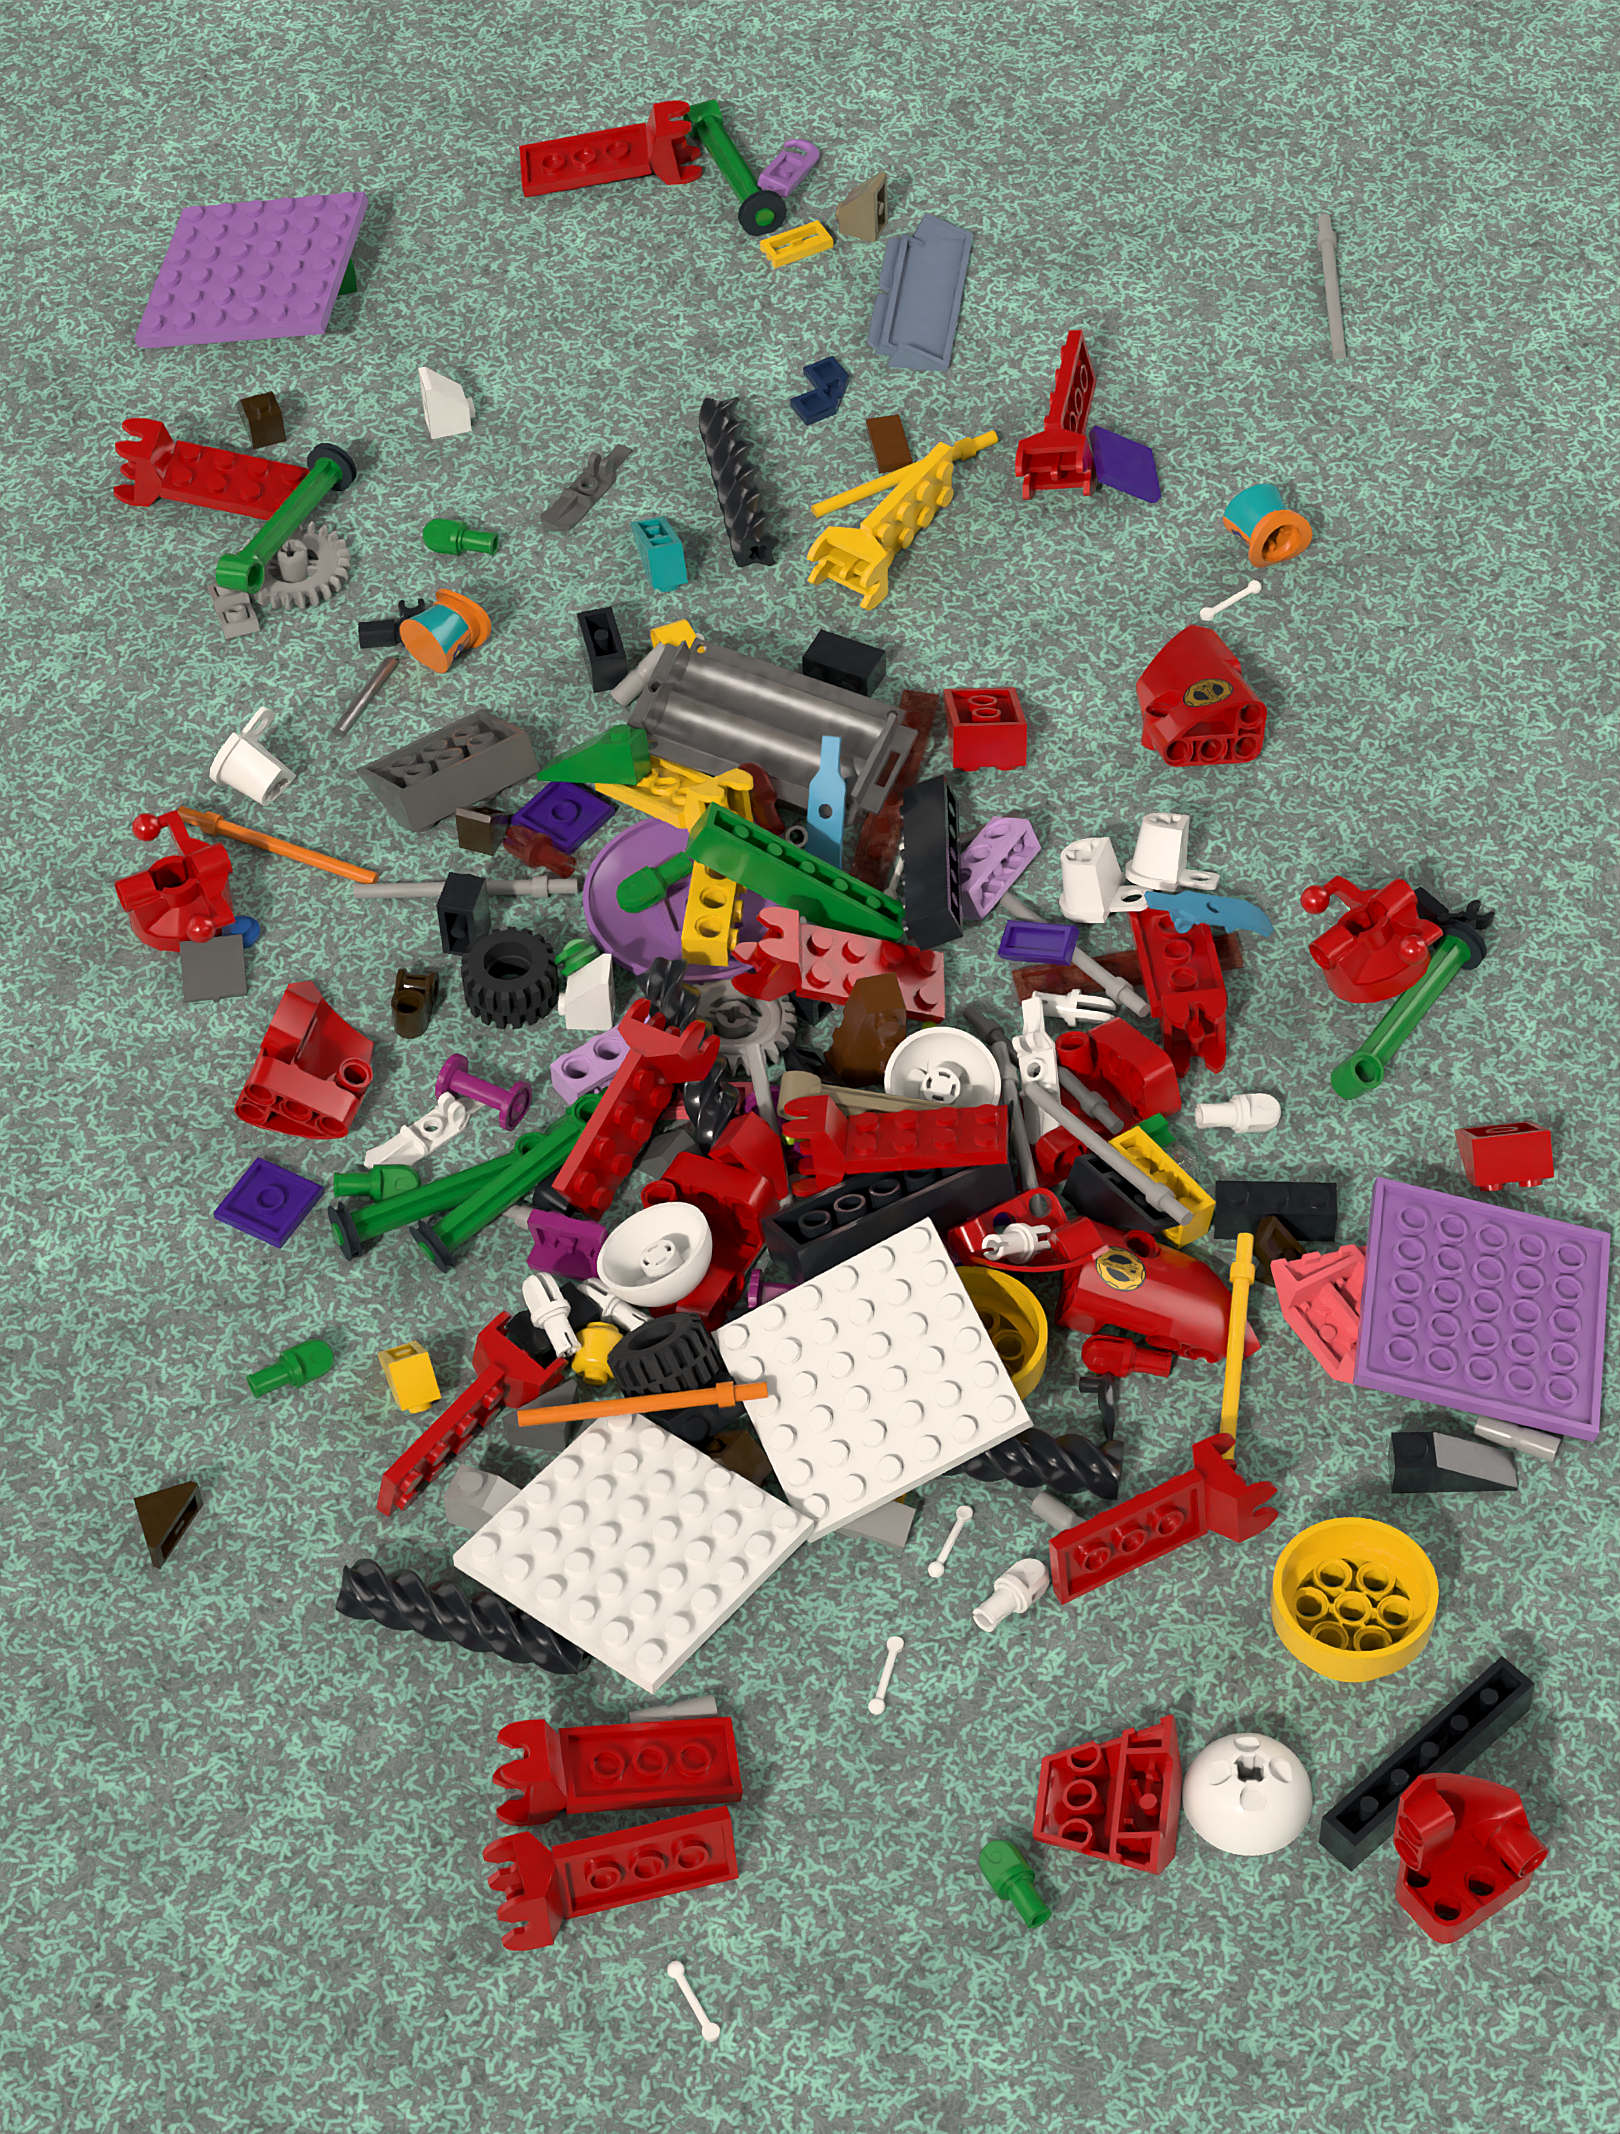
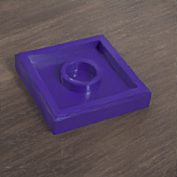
[1089,425,1161,503]
[510,781,615,858]
[213,1157,324,1249]

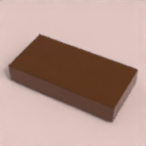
[866,414,913,474]

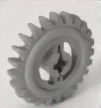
[239,521,351,610]
[692,972,798,1078]

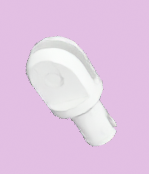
[1032,989,1116,1027]
[1195,1093,1281,1134]
[982,1223,1052,1264]
[522,1272,582,1358]
[577,1277,654,1333]
[973,1558,1049,1632]

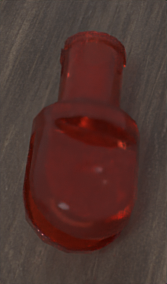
[738,762,786,836]
[503,826,577,879]

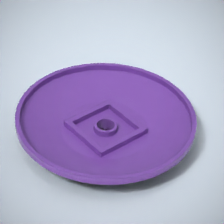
[583,816,784,986]

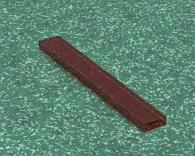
[849,689,939,893]

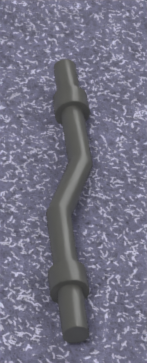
[963,1005,1124,1134]

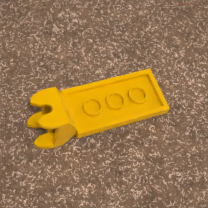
[807,442,954,611]
[595,754,754,834]

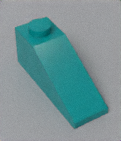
[630,516,688,592]

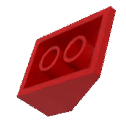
[943,687,1027,772]

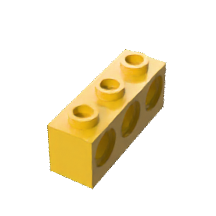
[681,860,747,967]
[1108,1126,1216,1250]

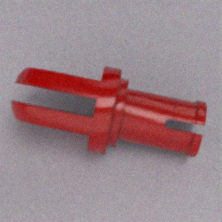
[1081,1334,1172,1378]

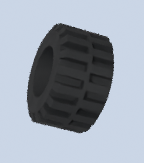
[460,927,560,1029]
[607,1312,721,1398]

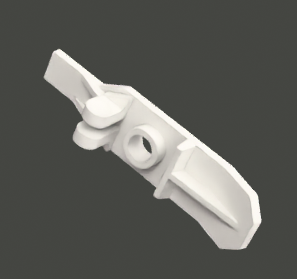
[1012,996,1061,1147]
[364,1092,485,1170]

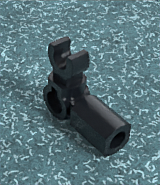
[358,598,426,649]
[1414,887,1495,930]

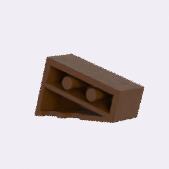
[823,972,906,1089]

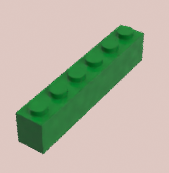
[684,801,905,942]

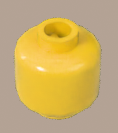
[571,1322,624,1386]

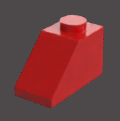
[708,1111,789,1201]

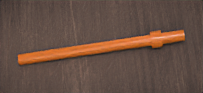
[177,806,379,884]
[517,1381,768,1427]

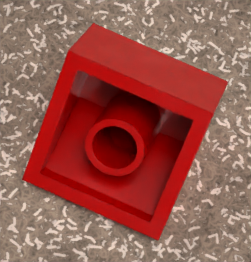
[1454,1120,1554,1192]

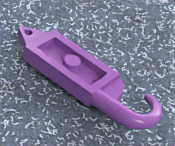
[757,139,820,198]

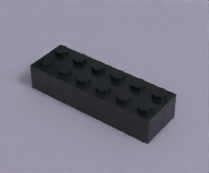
[761,1154,1016,1286]

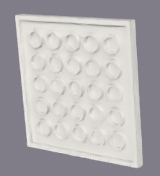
[711,1217,1034,1543]
[453,1413,814,1695]

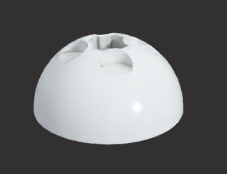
[884,1027,1001,1107]
[597,1202,712,1307]
[1182,1733,1313,1856]

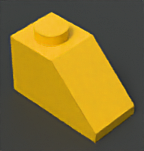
[377,1340,441,1413]

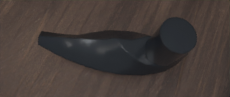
[1079,1371,1116,1440]

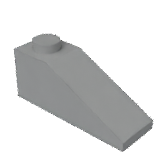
[443,1464,521,1532]

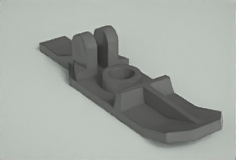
[540,444,633,531]

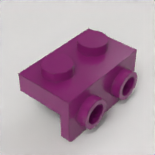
[527,1209,609,1282]

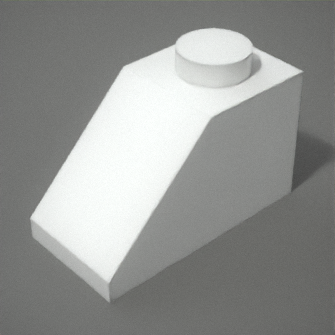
[418,367,476,439]
[558,954,616,1030]

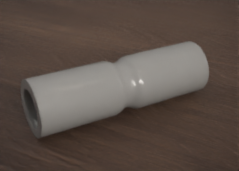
[610,642,666,708]
[780,825,808,848]
[1473,1415,1561,1463]
[1031,1490,1086,1532]
[628,1694,718,1723]

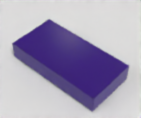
[997,920,1080,966]

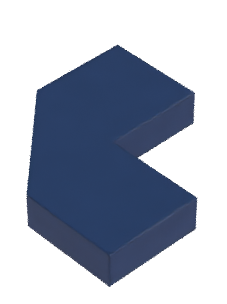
[790,356,849,426]

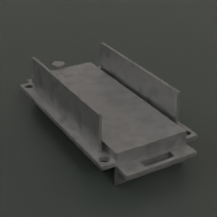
[626,637,918,826]

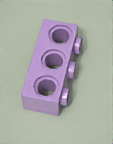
[960,816,1041,920]
[550,1014,651,1105]

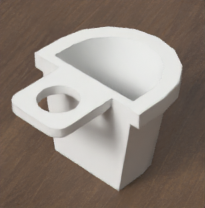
[209,706,296,806]
[1125,813,1220,892]
[1059,837,1154,923]

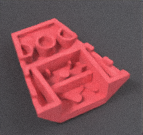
[1270,1244,1367,1388]

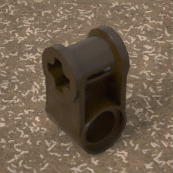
[391,968,440,1039]

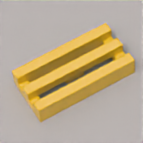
[760,220,833,268]

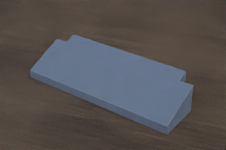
[867,213,973,372]

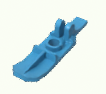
[805,735,848,871]
[1144,891,1274,938]

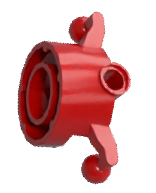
[114,810,235,952]
[1300,875,1443,1003]

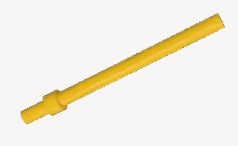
[811,430,998,518]
[1219,1233,1255,1460]

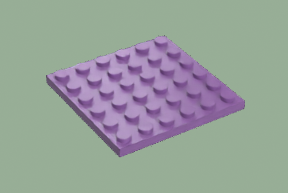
[134,191,369,348]
[1353,1177,1611,1442]

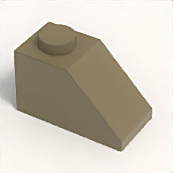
[835,172,888,242]

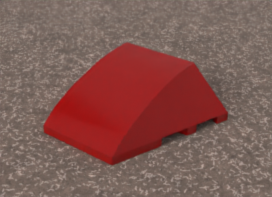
[1032,1714,1183,1875]

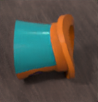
[1223,483,1313,568]
[400,588,492,673]

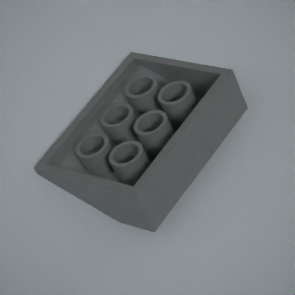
[356,709,540,833]

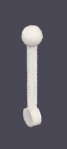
[1200,580,1262,621]
[883,842,904,900]
[928,1505,973,1578]
[868,1636,904,1715]
[667,1961,720,2042]

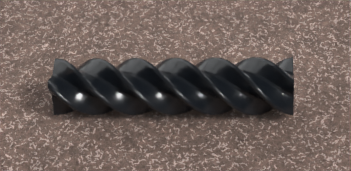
[699,397,781,567]
[635,957,740,1160]
[941,1428,1125,1500]
[335,1558,591,1676]

